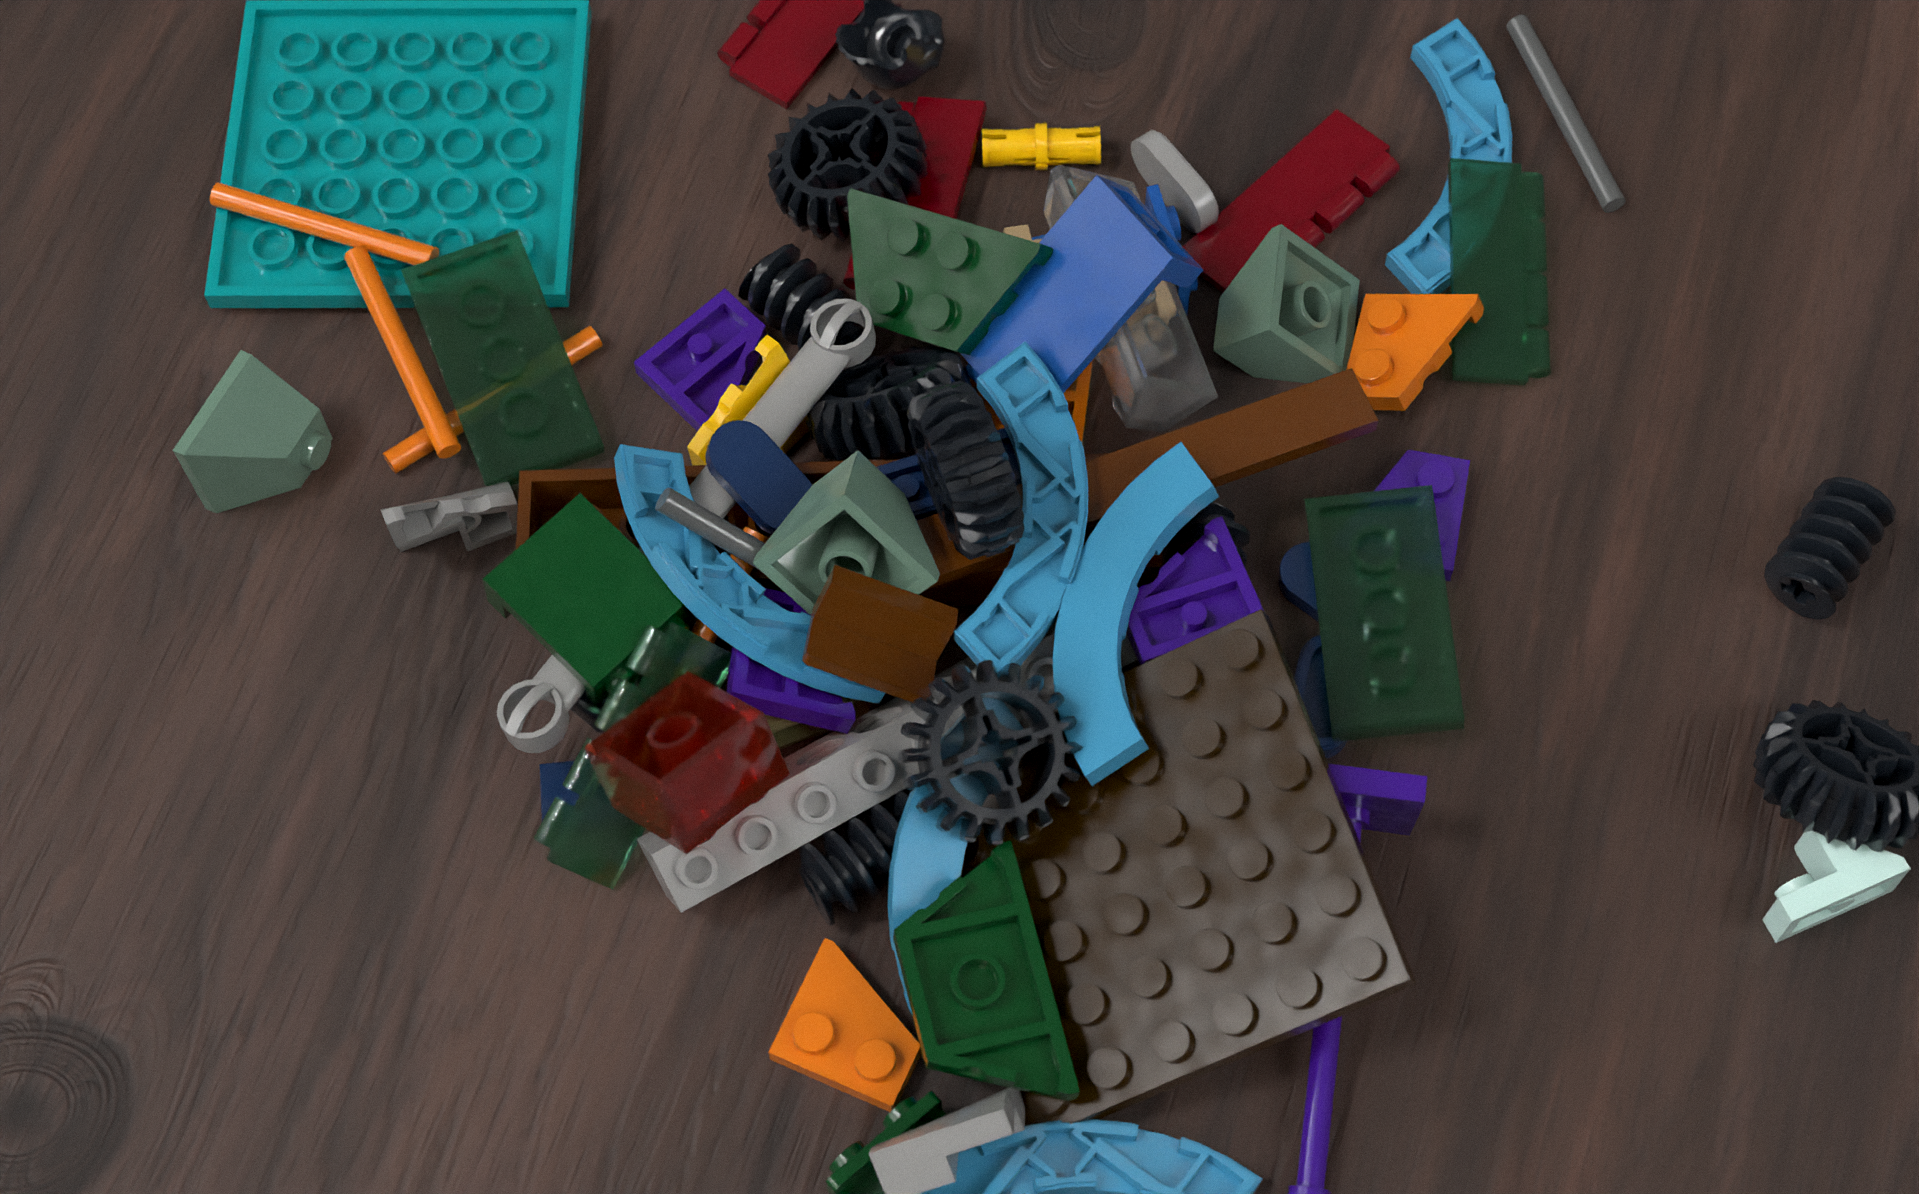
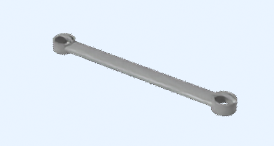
[497,298,876,753]

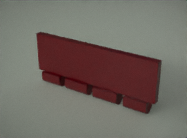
[717,0,864,109]
[843,96,987,290]
[1182,109,1400,293]

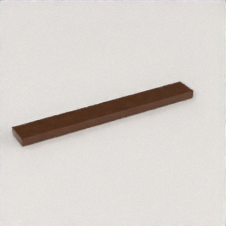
[917,368,1378,590]

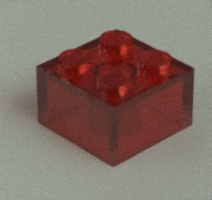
[584,671,790,854]

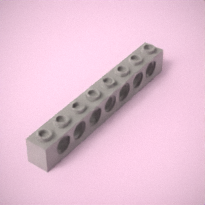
[637,616,1137,913]

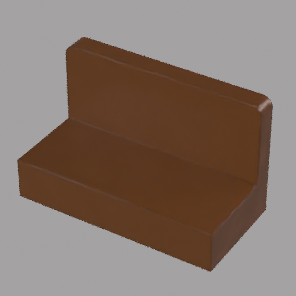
[802,565,959,702]

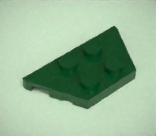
[847,188,1053,355]
[893,840,1080,1101]

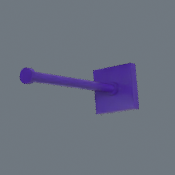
[1288,764,1427,1194]

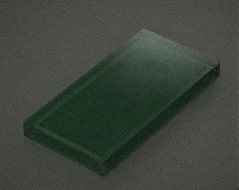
[401,230,604,487]
[1305,485,1465,742]

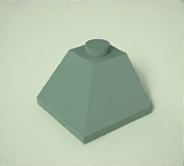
[1213,224,1360,384]
[173,350,333,513]
[753,451,940,615]

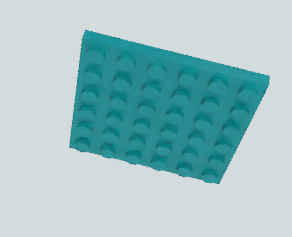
[204,0,592,308]

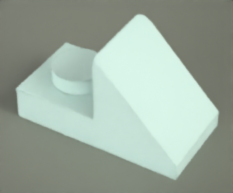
[1762,831,1911,943]

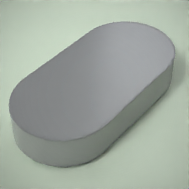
[1131,130,1219,233]

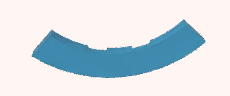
[1385,18,1512,294]
[954,341,1088,681]
[1053,442,1219,786]
[614,444,885,704]
[888,697,1024,1016]
[919,1119,1262,1194]

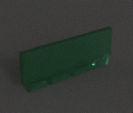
[1448,158,1551,386]
[533,622,731,890]

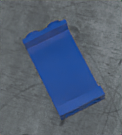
[961,175,1204,393]

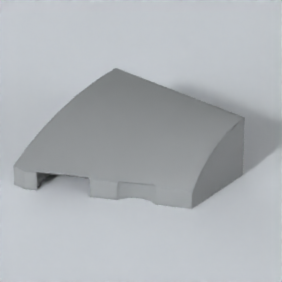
[381,481,518,552]
[869,1087,1025,1194]

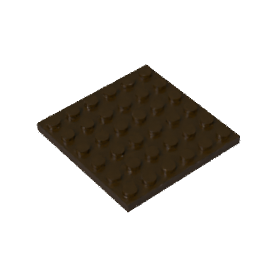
[913,609,1417,1126]

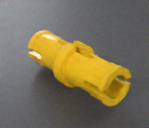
[982,123,1101,171]

